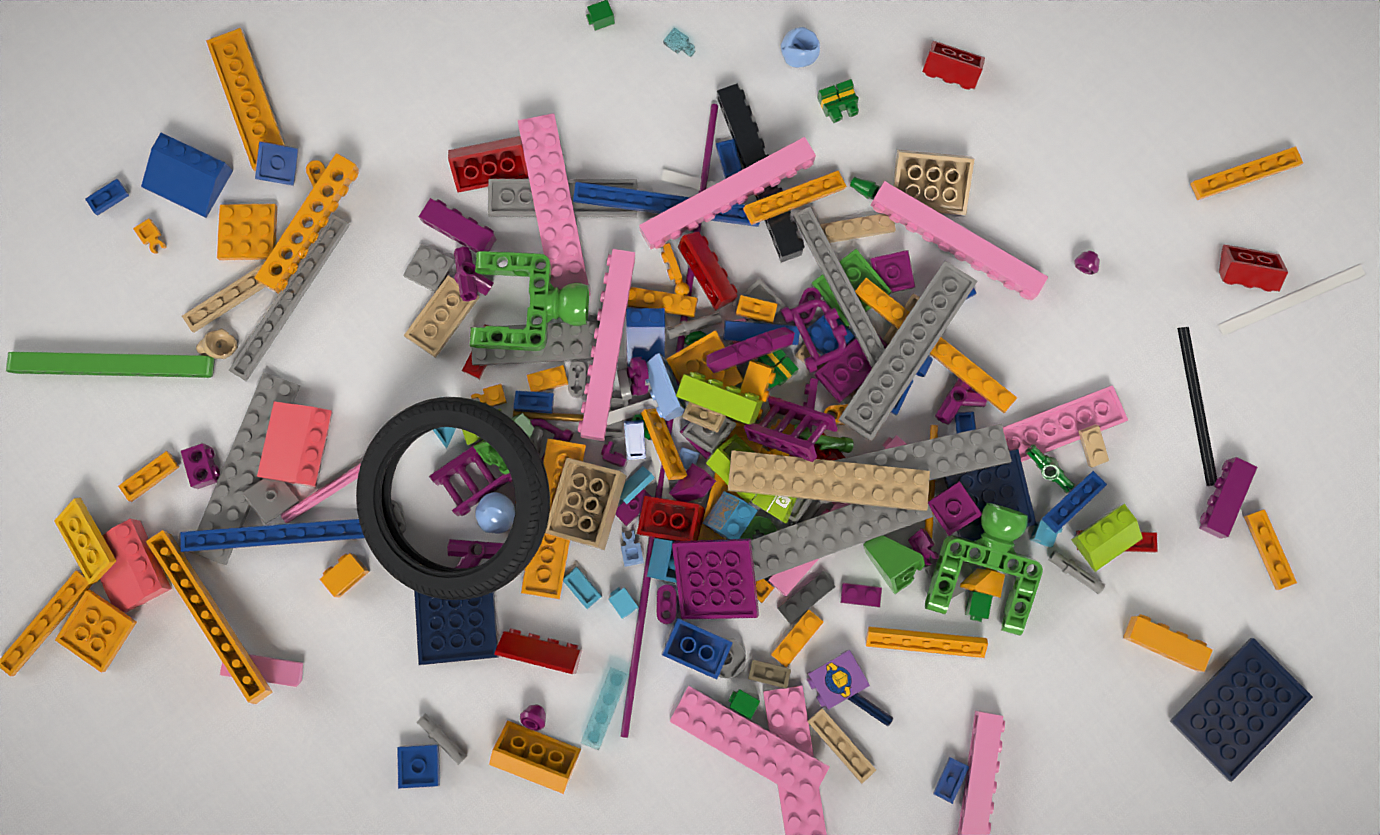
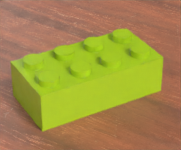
[676,372,763,424]

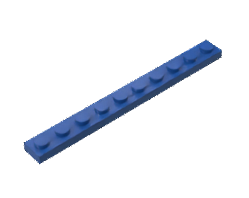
[573,182,760,227]
[180,519,365,552]

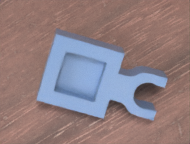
[621,530,644,567]

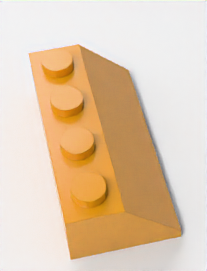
[489,720,581,794]

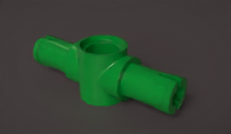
[1025,444,1075,493]

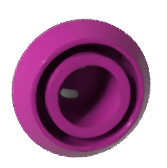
[1074,251,1100,275]
[520,704,546,731]

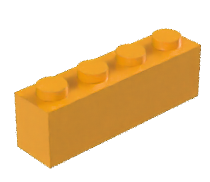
[1123,614,1213,672]

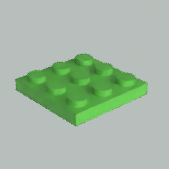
[811,249,892,327]

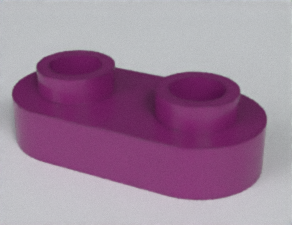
[798,287,821,325]
[657,585,677,624]

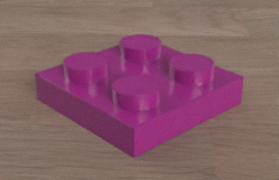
[871,250,916,293]
[928,481,982,536]

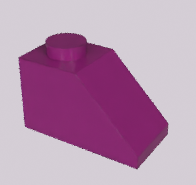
[669,463,716,503]

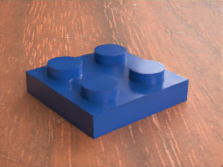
[255,141,299,186]
[807,315,855,362]
[397,744,440,789]

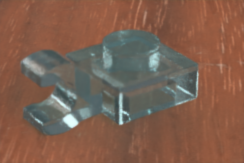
[663,27,696,57]

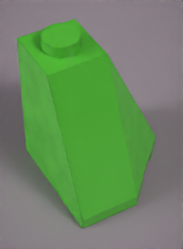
[473,413,534,474]
[863,535,925,594]

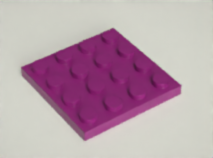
[672,538,759,619]

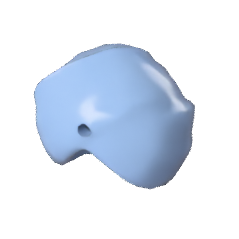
[781,27,820,68]
[475,492,515,534]

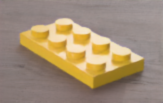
[54,498,116,584]

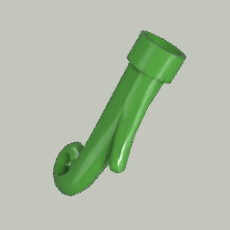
[794,423,854,453]

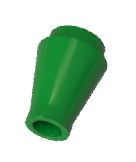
[850,177,879,199]

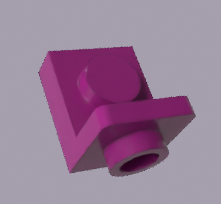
[601,441,628,469]

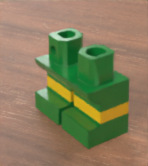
[817,79,859,123]
[757,349,799,389]

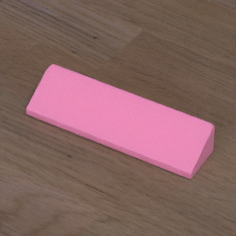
[220,655,303,687]

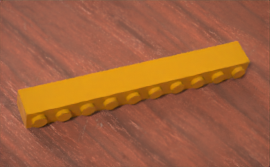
[146,530,273,704]

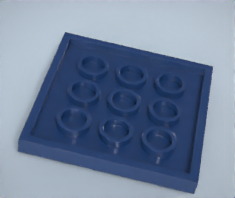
[944,449,1037,541]
[414,591,499,665]

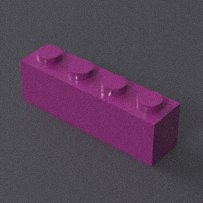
[418,198,497,253]
[1199,457,1258,539]

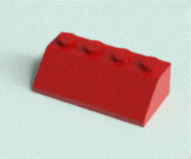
[448,136,529,193]
[678,232,738,311]
[494,628,582,674]

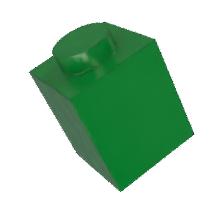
[586,0,615,31]
[965,591,993,622]
[728,689,760,719]

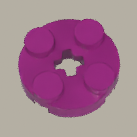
[626,357,649,396]

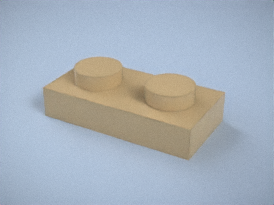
[682,402,726,433]
[1078,424,1109,468]

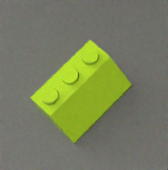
[706,434,757,503]
[1071,504,1143,572]

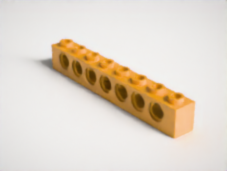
[255,153,359,294]

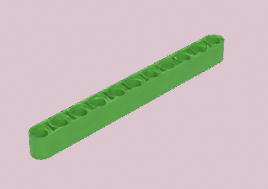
[6,352,214,378]

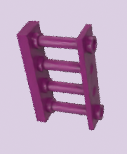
[744,395,838,462]
[429,440,513,516]

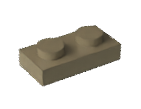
[748,659,791,689]

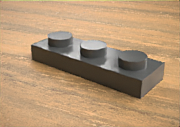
[778,572,836,624]

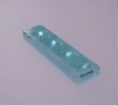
[581,667,629,750]

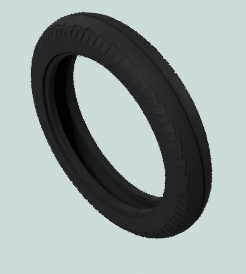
[356,397,550,600]

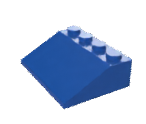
[141,133,233,218]

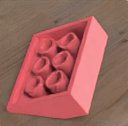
[257,402,333,488]
[100,519,172,613]

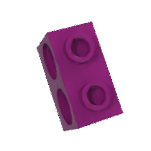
[180,443,220,489]

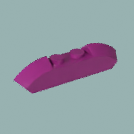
[707,327,795,373]

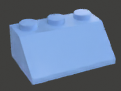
[645,353,686,421]

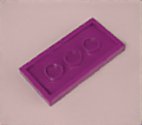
[814,332,888,403]

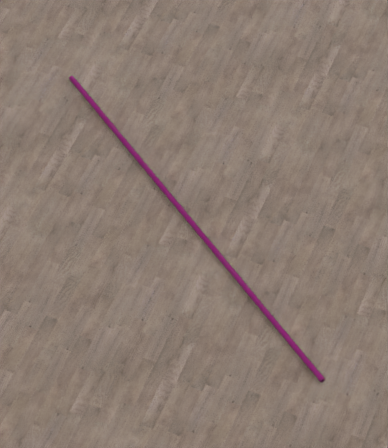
[620,104,718,738]

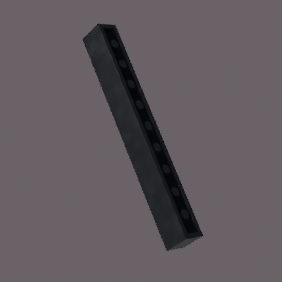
[717,83,805,263]

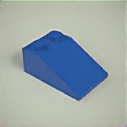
[626,308,665,367]
[661,618,733,680]

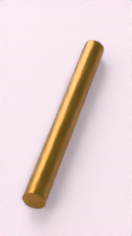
[513,410,584,422]

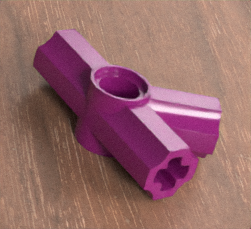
[454,246,494,302]
[935,378,987,425]
[447,539,504,568]

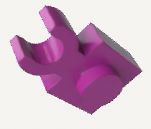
[908,528,939,565]

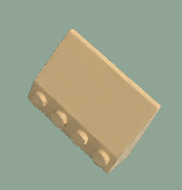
[893,149,975,215]
[545,458,627,550]

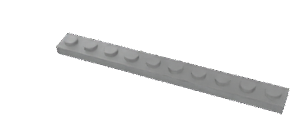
[793,207,885,369]
[228,214,350,381]

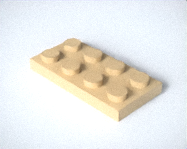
[404,275,480,358]

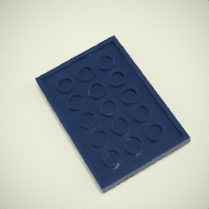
[1170,638,1313,782]

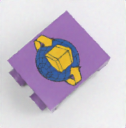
[806,650,870,710]

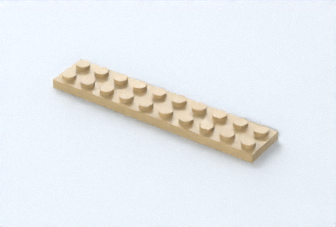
[728,450,930,511]

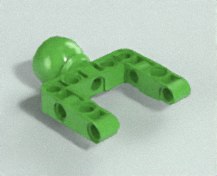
[469,251,589,351]
[925,503,1043,636]

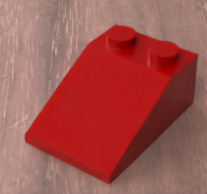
[637,496,705,541]

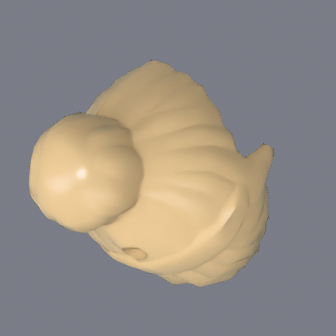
[196,328,238,359]

